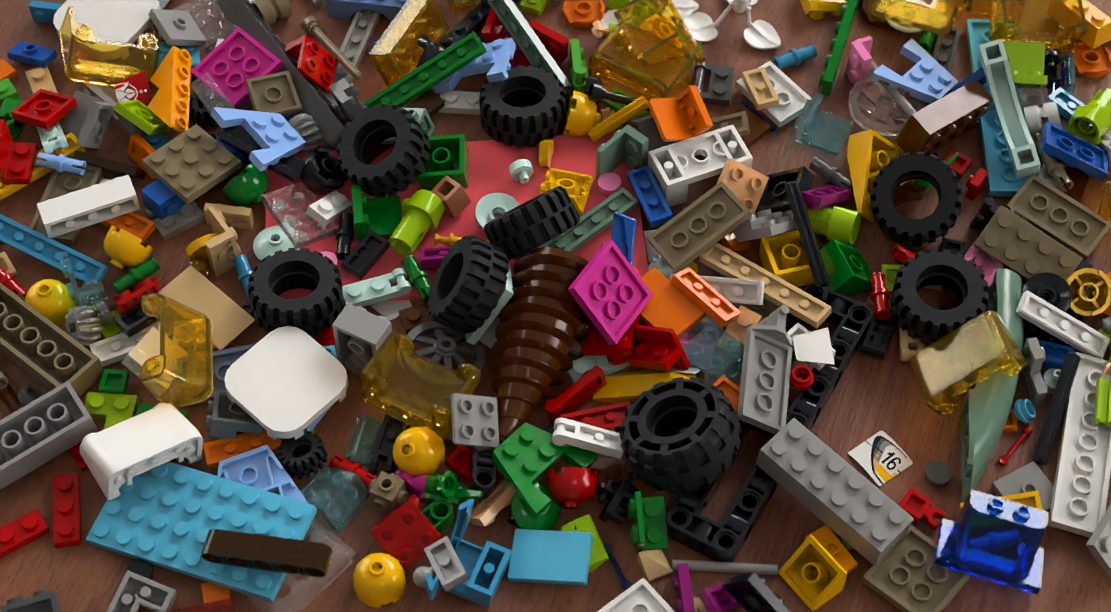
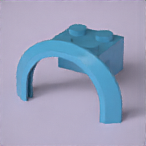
[425,498,512,608]

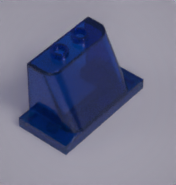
[934,489,1049,595]

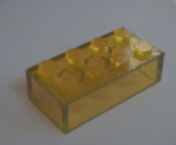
[368,0,450,87]

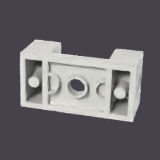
[648,124,753,207]

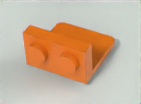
[647,85,714,142]

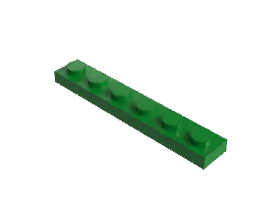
[819,0,860,96]
[364,32,487,108]

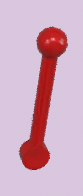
[998,427,1032,466]

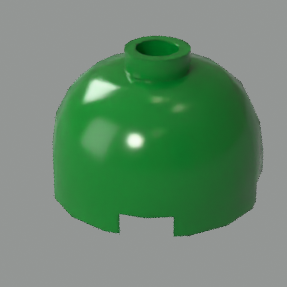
[223,163,269,206]

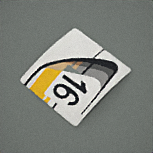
[848,430,913,486]

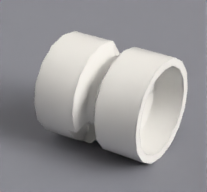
[1024,101,1061,136]

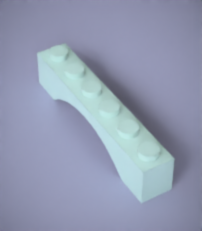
[979,39,1041,179]

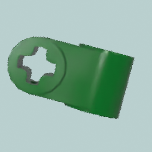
[0,98,26,140]
[421,499,455,535]

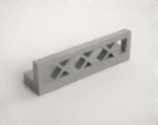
[76,73,147,137]

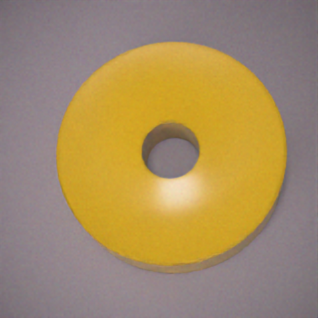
[185,233,220,261]

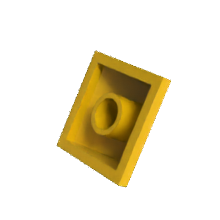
[778,535,847,611]

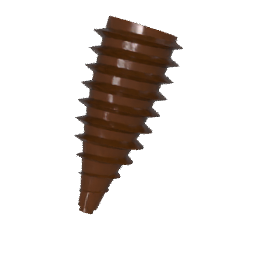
[490,247,592,445]

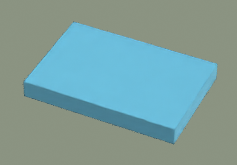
[508,529,593,586]

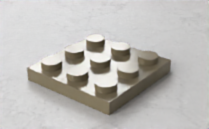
[142,124,242,204]
[862,525,974,612]

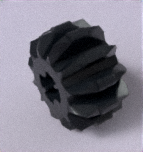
[189,91,224,130]

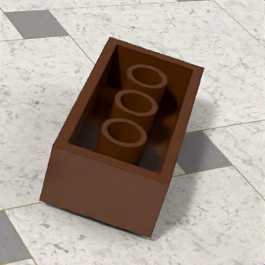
[895,79,993,156]

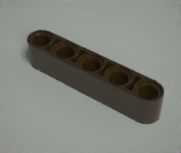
[201,529,333,577]

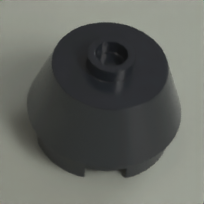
[301,148,345,195]

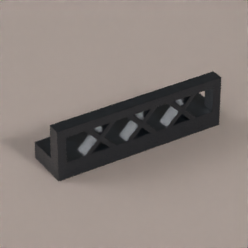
[215,125,304,186]

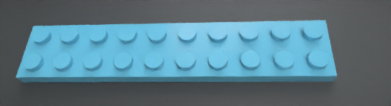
[965,19,1030,197]

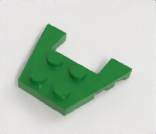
[491,423,599,519]

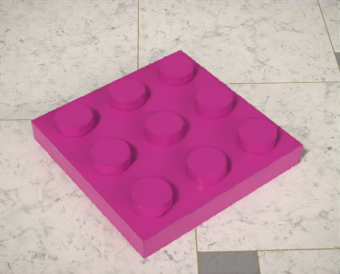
[190,26,284,109]
[568,240,653,345]

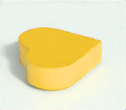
[539,140,554,167]

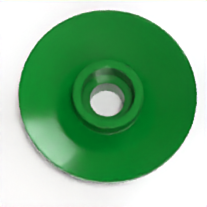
[511,482,560,530]

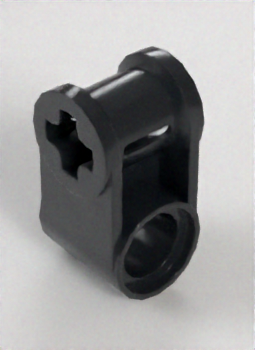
[469,447,497,499]

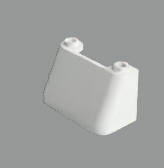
[80,403,203,501]

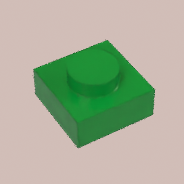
[98,369,130,394]

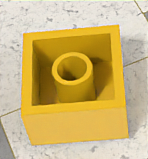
[759,230,815,287]

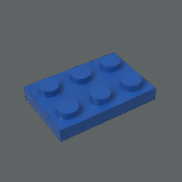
[1041,121,1108,181]

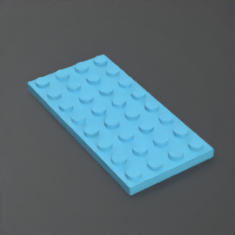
[86,461,317,603]

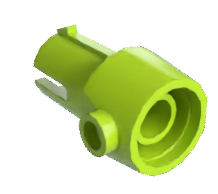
[1068,88,1111,145]
[388,189,445,257]
[792,203,861,245]

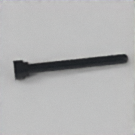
[588,82,650,111]

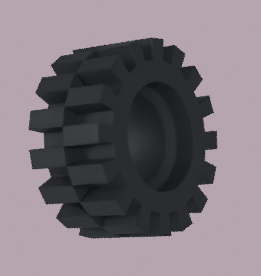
[278,431,328,479]

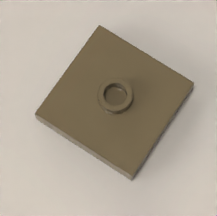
[245,70,302,116]

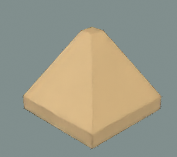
[637,549,673,582]

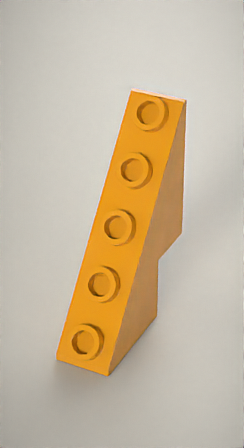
[147,45,191,134]

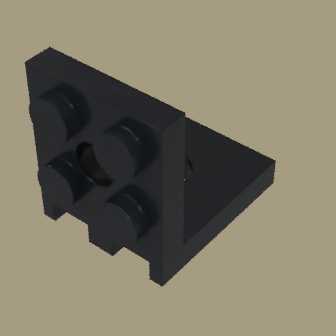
[722,572,790,612]

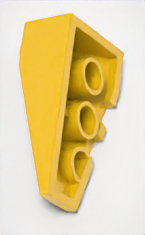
[847,129,900,222]
[593,368,696,404]

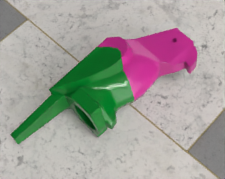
[395,470,483,505]

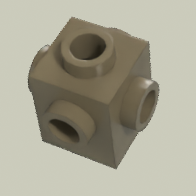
[368,471,408,514]

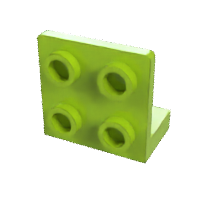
[1003,42,1048,89]

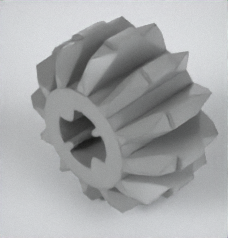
[288,113,321,153]
[64,305,103,347]

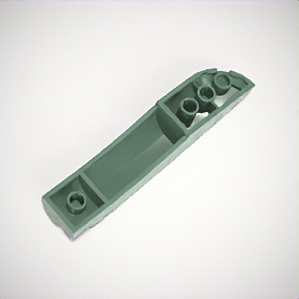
[960,268,1023,503]

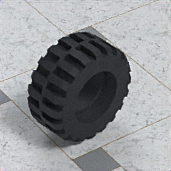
[479,65,566,148]
[337,104,430,197]
[870,152,962,246]
[484,186,580,260]
[427,235,509,334]
[248,248,344,336]
[890,249,989,346]

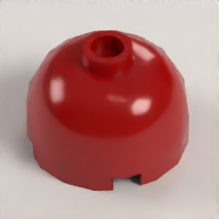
[547,467,598,510]

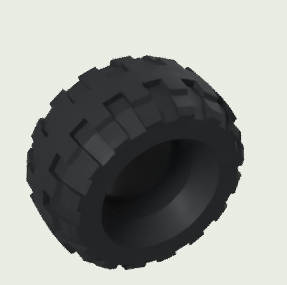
[620,377,742,493]

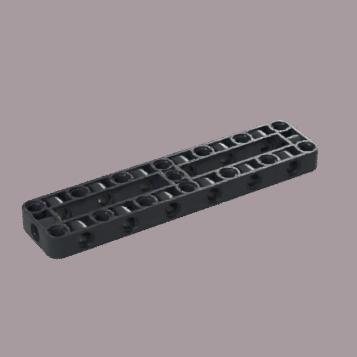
[666,284,872,562]

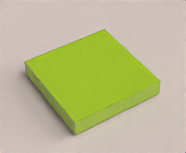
[113,100,171,135]

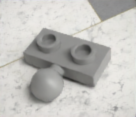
[413,536,470,592]

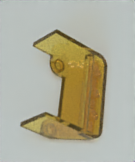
[60,6,160,89]

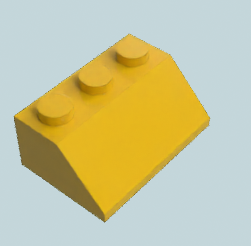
[1046,0,1111,49]

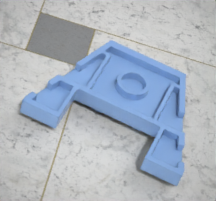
[433,38,516,94]
[870,39,958,104]
[210,107,306,172]
[217,445,308,503]

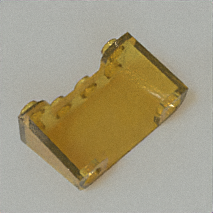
[910,311,1027,416]

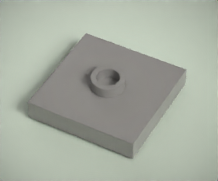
[148,9,207,46]
[991,461,1054,526]

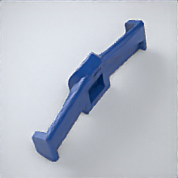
[599,211,637,266]

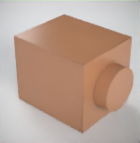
[430,175,471,218]

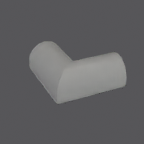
[106,570,177,612]

